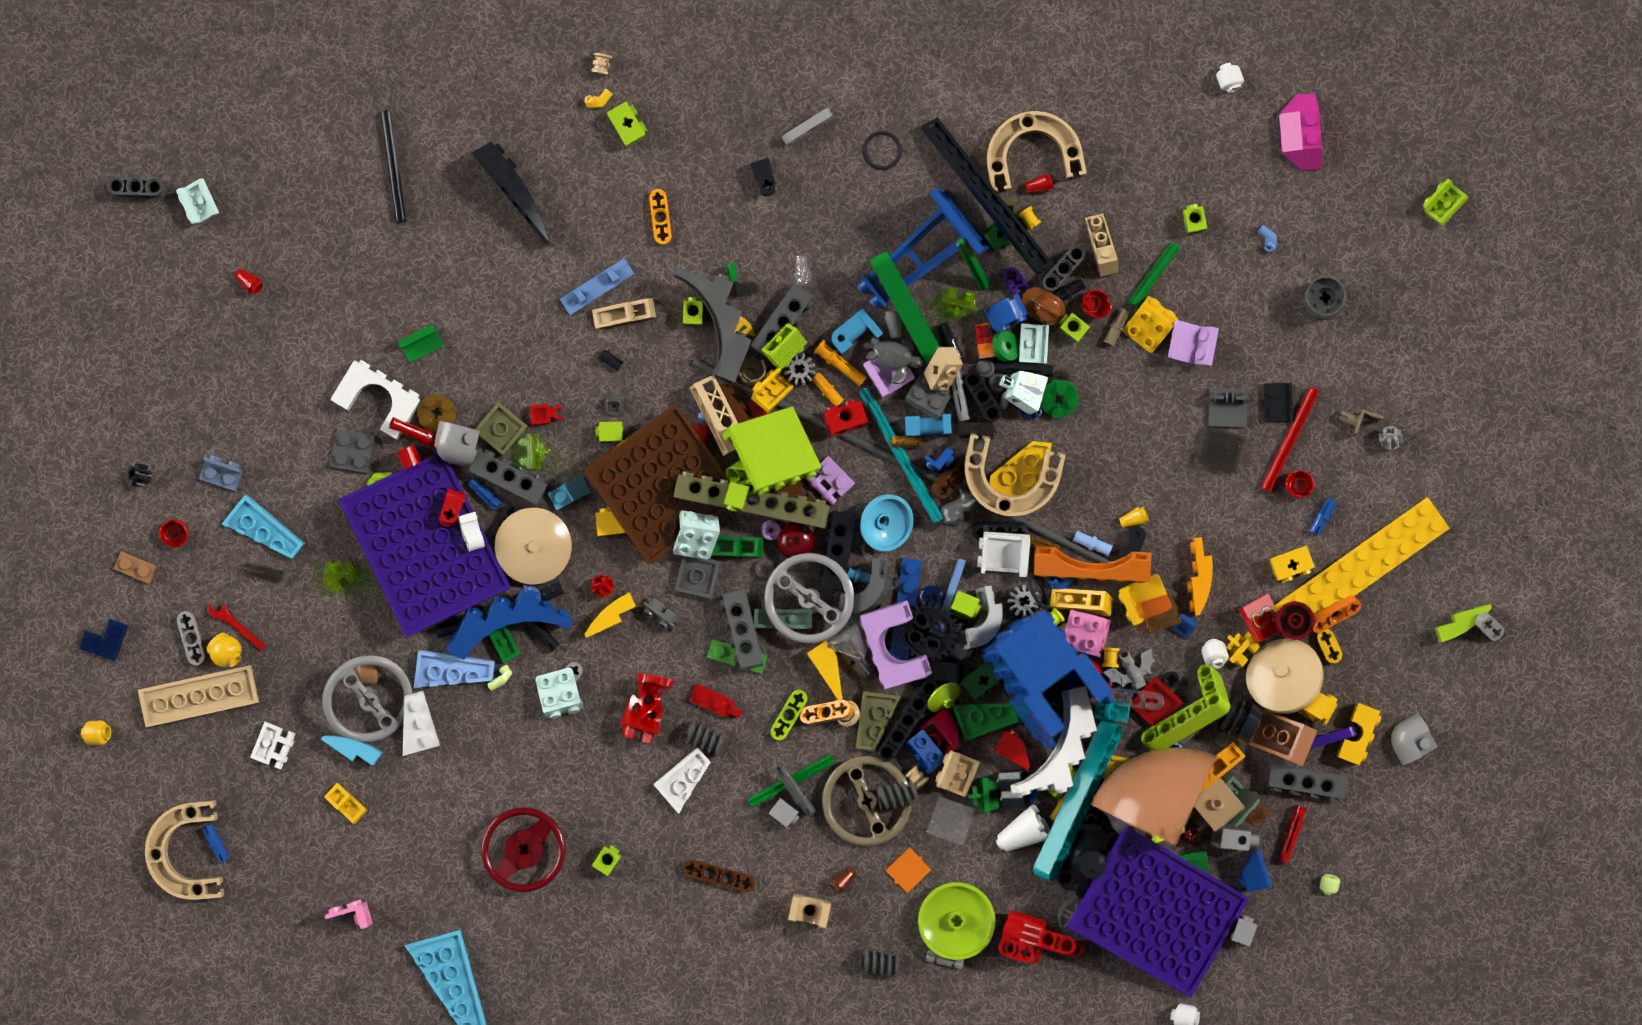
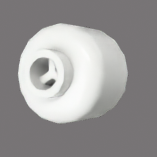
[1216,63,1244,93]
[1201,639,1229,669]
[1171,1003,1200,1025]

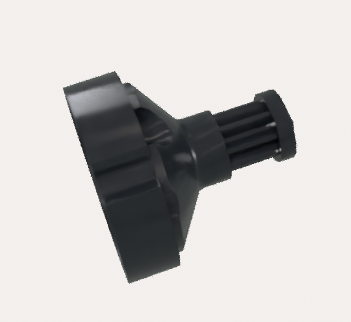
[1056,823,1118,899]

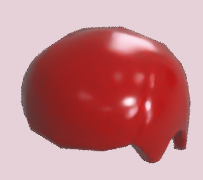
[1081,289,1112,319]
[1285,470,1315,499]
[159,519,189,548]

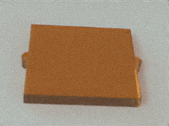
[1140,593,1182,633]

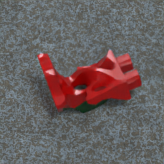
[619,673,674,744]

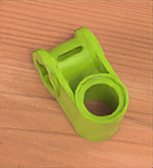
[726,460,752,485]

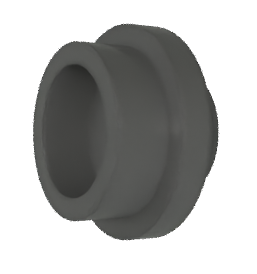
[976,359,995,378]

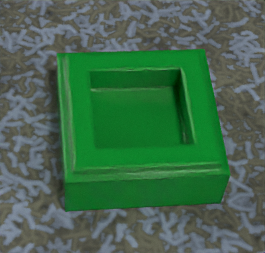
[726,263,737,284]

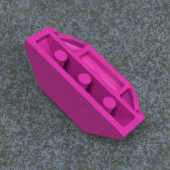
[1279,93,1322,171]

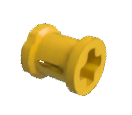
[1017,206,1041,231]
[1101,647,1120,668]

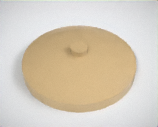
[494,508,572,584]
[1246,639,1324,714]

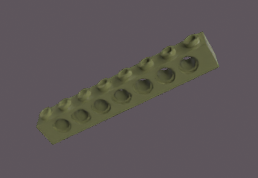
[673,472,830,528]

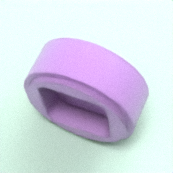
[761,520,781,540]

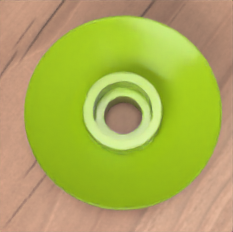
[928,682,961,712]

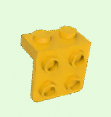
[1123,296,1179,353]
[1118,574,1172,626]

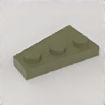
[855,691,901,751]

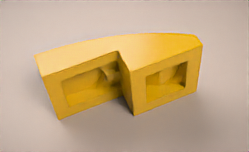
[324,783,367,824]

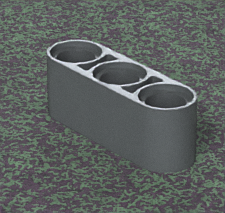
[107,177,165,197]
[1042,245,1085,293]

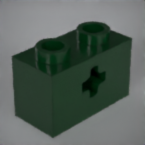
[961,662,1003,700]

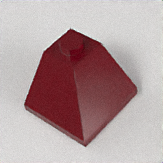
[911,708,959,756]

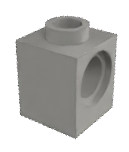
[769,797,799,827]
[1230,915,1257,947]

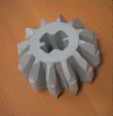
[784,353,816,386]
[1007,585,1040,617]

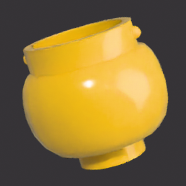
[207,633,242,667]

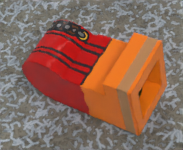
[975,322,996,360]

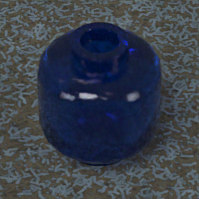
[919,585,944,605]

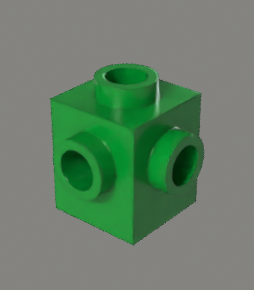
[983,223,1011,252]

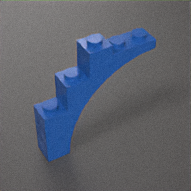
[447,585,572,660]

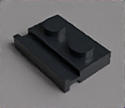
[1264,383,1293,422]

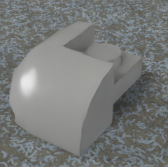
[434,421,480,468]
[1391,713,1438,765]

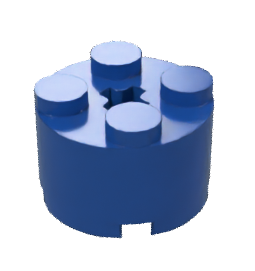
[984,293,1028,333]

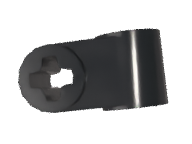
[750,158,776,196]

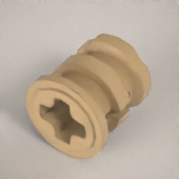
[592,53,612,75]
[905,765,930,790]

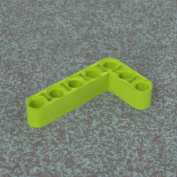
[1141,664,1230,751]

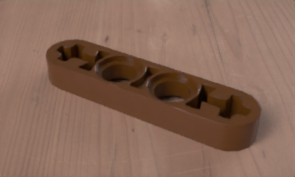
[682,860,755,892]

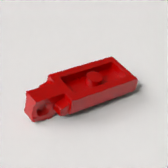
[689,683,742,718]

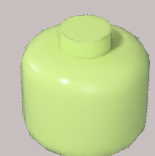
[1319,874,1340,895]

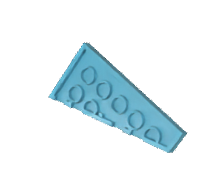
[404,930,487,1025]

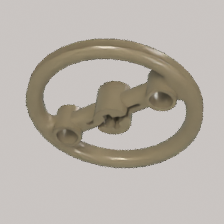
[822,756,912,846]

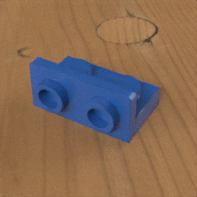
[903,730,945,774]

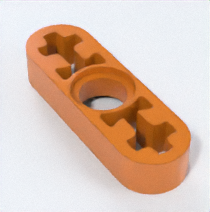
[1313,596,1361,633]

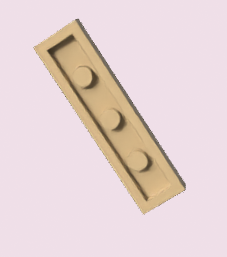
[690,375,738,456]

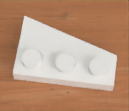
[403,691,440,756]
[654,747,710,814]

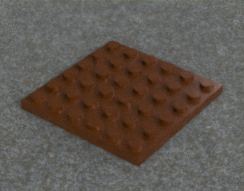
[582,403,729,565]

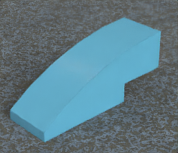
[321,735,384,766]

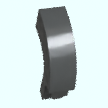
[839,558,892,614]

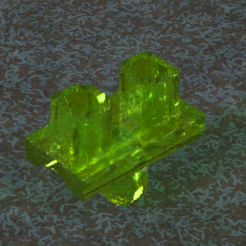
[941,287,976,320]
[519,434,550,469]
[321,560,357,594]

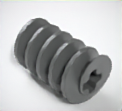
[683,719,726,757]
[877,781,919,811]
[859,948,900,978]

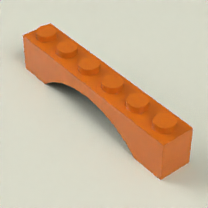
[1034,546,1152,583]

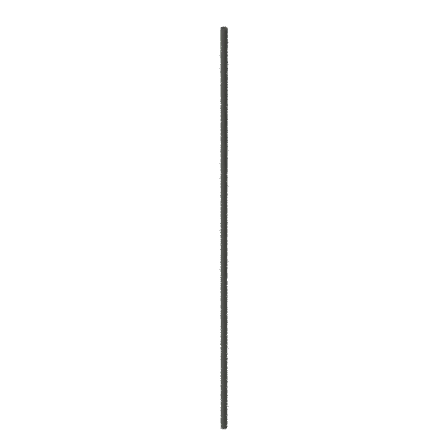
[692,358,1178,599]

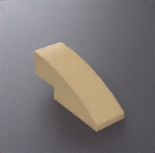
[592,298,656,329]

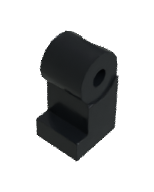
[1117,526,1146,558]

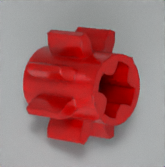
[590,574,615,598]

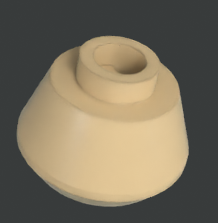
[836,700,860,727]

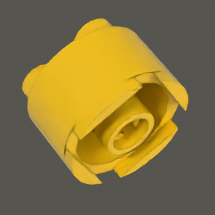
[1297,690,1338,726]

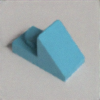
[548,476,591,510]

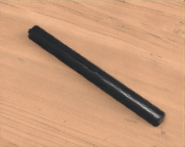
[380,110,406,223]

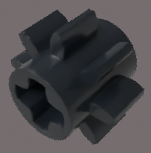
[128,463,152,487]

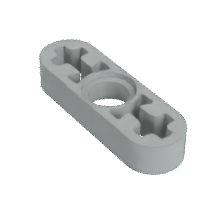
[781,108,833,145]
[177,611,206,665]

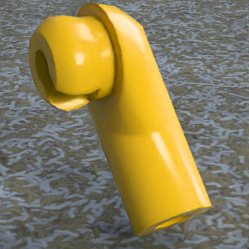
[584,88,613,109]

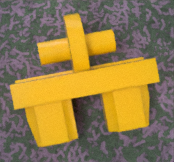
[1226,632,1260,667]

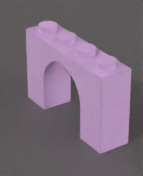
[860,600,932,689]

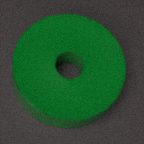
[992,331,1020,362]

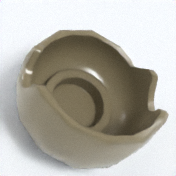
[738,356,767,386]

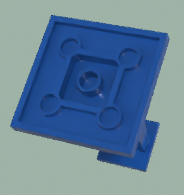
[857,188,991,309]

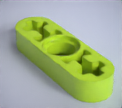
[771,690,807,740]

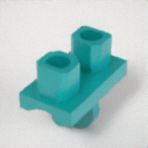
[1094,700,1130,723]

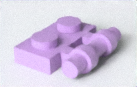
[805,456,855,506]

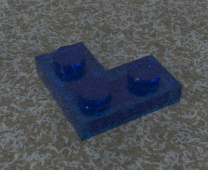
[79,619,129,661]

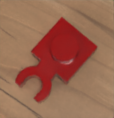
[530,404,564,425]

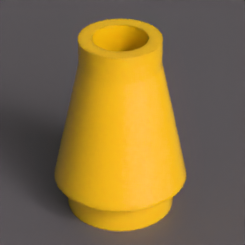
[1119,506,1149,528]

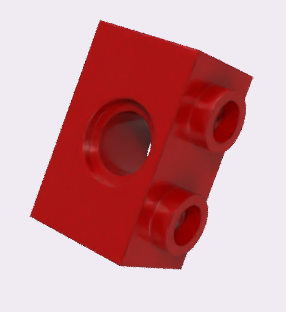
[823,400,868,438]

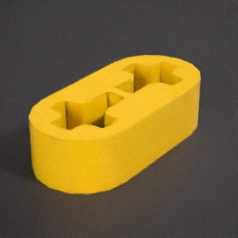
[1316,629,1342,663]

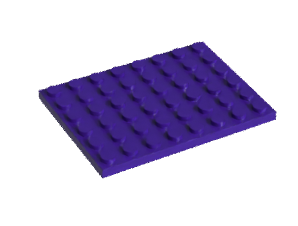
[338,454,511,638]
[1067,826,1249,998]

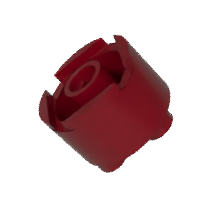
[1274,601,1315,640]

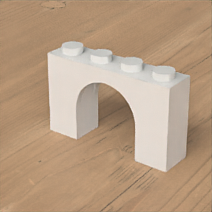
[330,360,422,440]

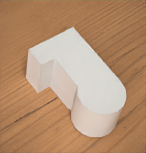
[457,512,484,552]

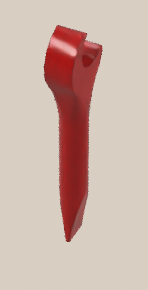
[208,604,266,651]

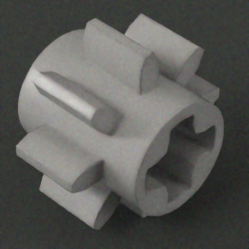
[1379,426,1403,450]

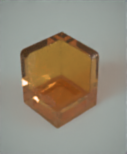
[1246,803,1273,827]

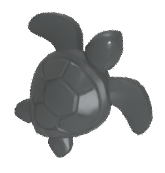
[866,337,924,384]

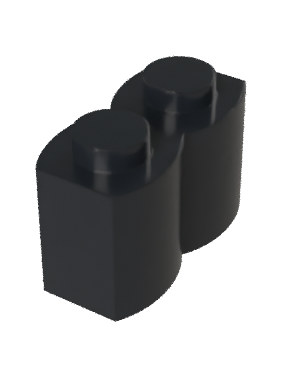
[997,769,1031,811]

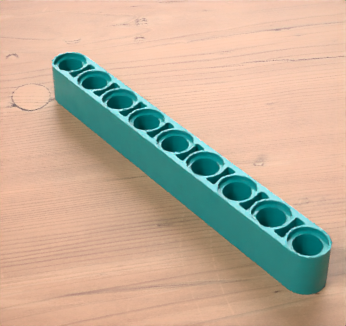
[1033,719,1123,881]

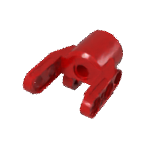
[999,910,1085,964]

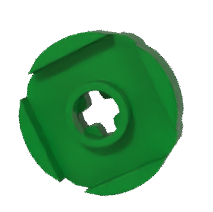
[1041,379,1078,419]

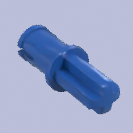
[1309,498,1337,536]

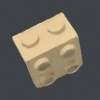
[936,751,980,797]

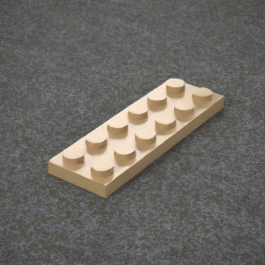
[138,665,259,727]

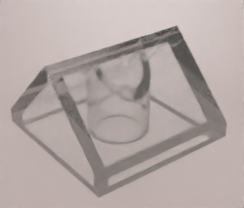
[827,613,868,661]

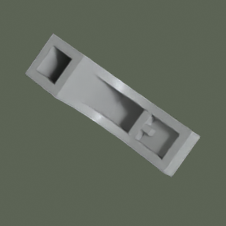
[957,586,1002,650]

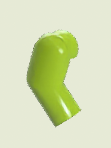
[367,472,393,486]

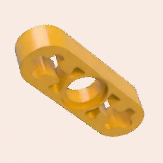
[649,189,672,245]
[800,700,854,725]

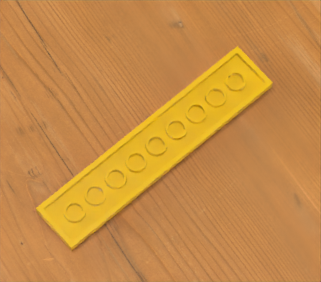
[1273,497,1450,626]

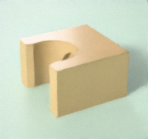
[788,893,831,928]

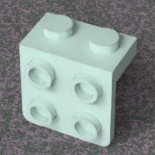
[673,511,720,560]
[535,668,584,719]

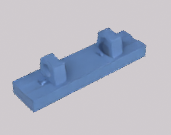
[560,258,635,316]

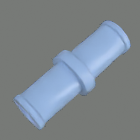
[1073,530,1113,556]

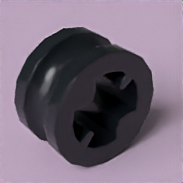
[1162,671,1180,689]

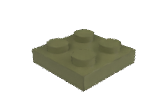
[475,401,528,456]

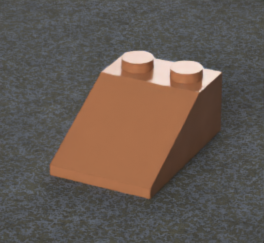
[1248,709,1317,766]

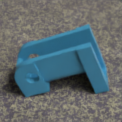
[832,308,883,355]
[905,414,951,436]

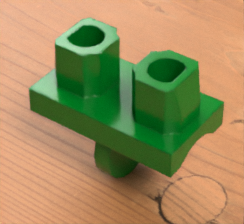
[967,777,1000,813]

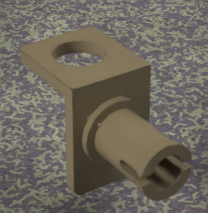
[1338,409,1384,436]

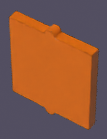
[885,847,931,893]

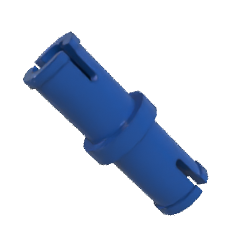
[201,824,230,864]

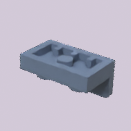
[199,455,243,491]

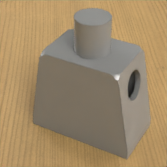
[1211,827,1259,851]

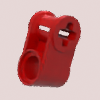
[396,444,422,469]
[439,488,467,527]

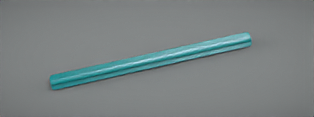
[860,388,943,523]

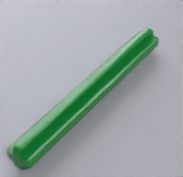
[748,755,835,807]

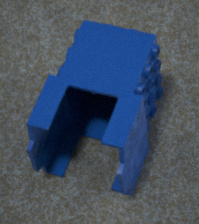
[981,610,1114,748]

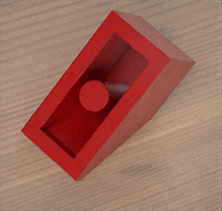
[994,729,1030,770]

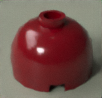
[777,522,815,558]

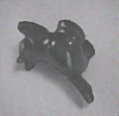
[924,488,980,526]

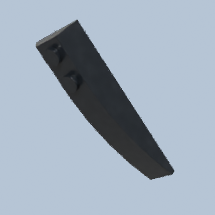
[472,141,550,246]

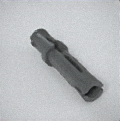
[774,764,816,817]

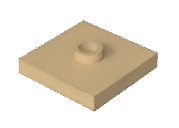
[1194,778,1245,832]

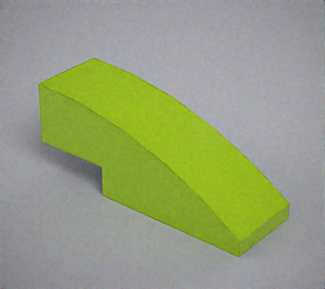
[1435,604,1492,642]

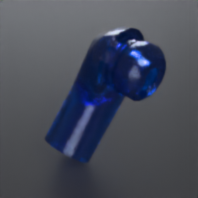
[1016,406,1042,420]

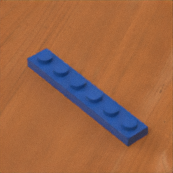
[890,558,922,661]

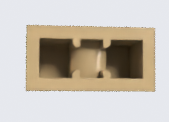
[924,347,963,391]

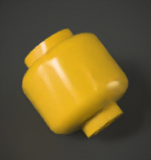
[81,720,111,746]

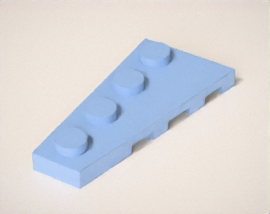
[414,650,495,688]

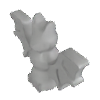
[1103,649,1155,691]

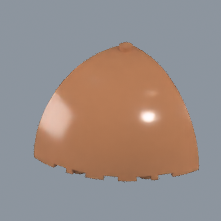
[1090,747,1217,845]

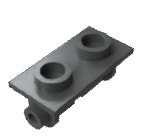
[641,597,680,633]
[838,639,877,678]

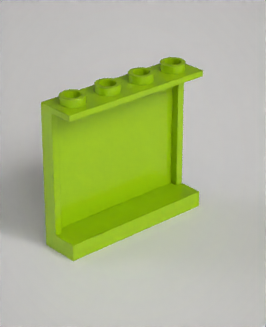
[722,406,822,496]

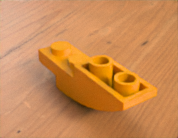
[1187,537,1213,616]
[1200,742,1246,794]

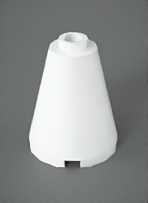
[996,805,1050,852]

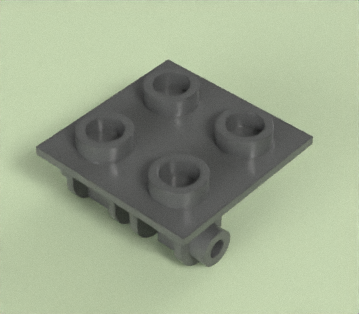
[1208,388,1249,428]

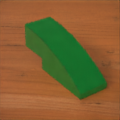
[712,536,763,557]

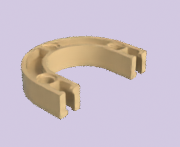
[986,111,1087,192]
[964,433,1066,516]
[145,800,224,900]

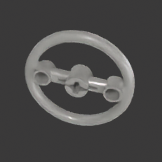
[764,553,854,643]
[322,656,412,742]

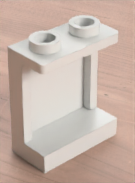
[977,531,1030,577]

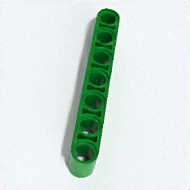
[870,251,940,366]

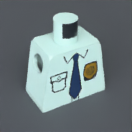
[999,371,1048,414]

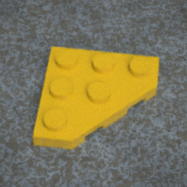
[989,441,1052,495]

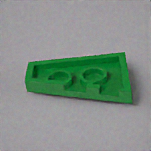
[952,703,1019,741]

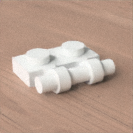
[250,722,296,769]

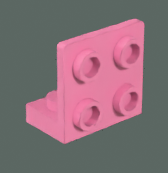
[1065,609,1111,657]
[324,899,373,929]

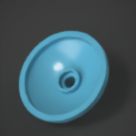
[860,494,913,551]

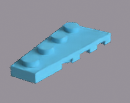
[222,494,305,558]

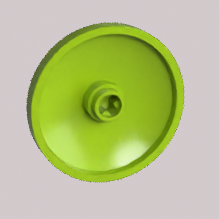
[918,882,995,960]

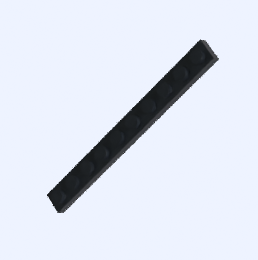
[921,117,1053,276]

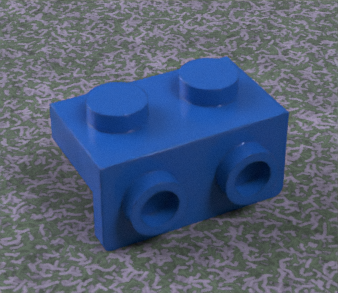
[924,447,955,472]

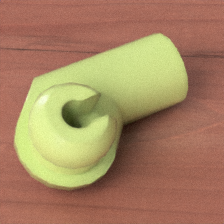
[488,665,512,691]

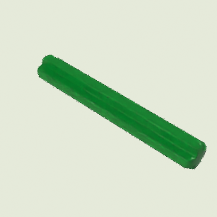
[956,238,989,290]
[1128,242,1180,308]

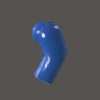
[1048,576,1077,589]

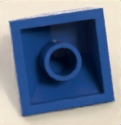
[1238,847,1272,892]

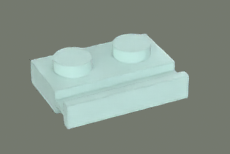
[1019,324,1049,364]

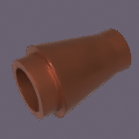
[829,866,857,895]

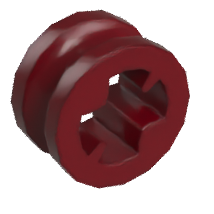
[1180,826,1198,845]

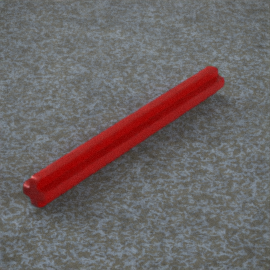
[1261,387,1320,492]

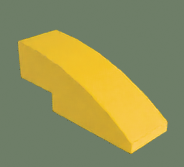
[585,593,636,638]

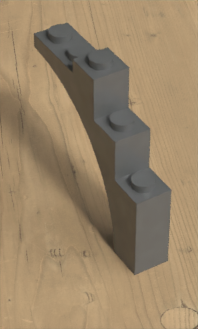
[671,266,751,383]

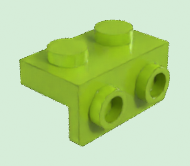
[1423,179,1468,226]

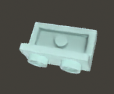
[176,179,219,224]

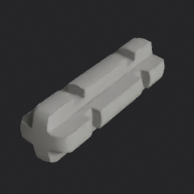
[926,950,964,969]

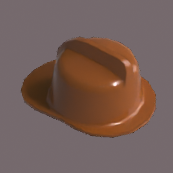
[1021,287,1065,325]

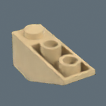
[1085,213,1119,277]

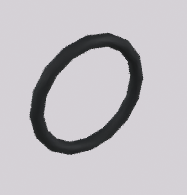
[863,131,902,170]
[1027,574,1050,609]

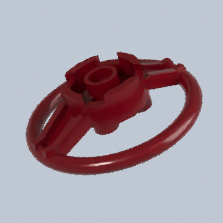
[481,807,566,892]

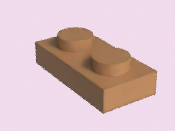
[114,551,157,584]

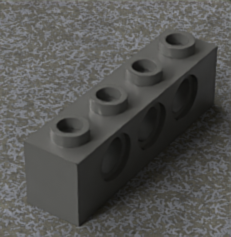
[750,283,814,359]
[468,449,549,505]
[720,589,763,672]
[1266,763,1348,802]

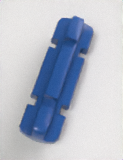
[468,478,501,510]

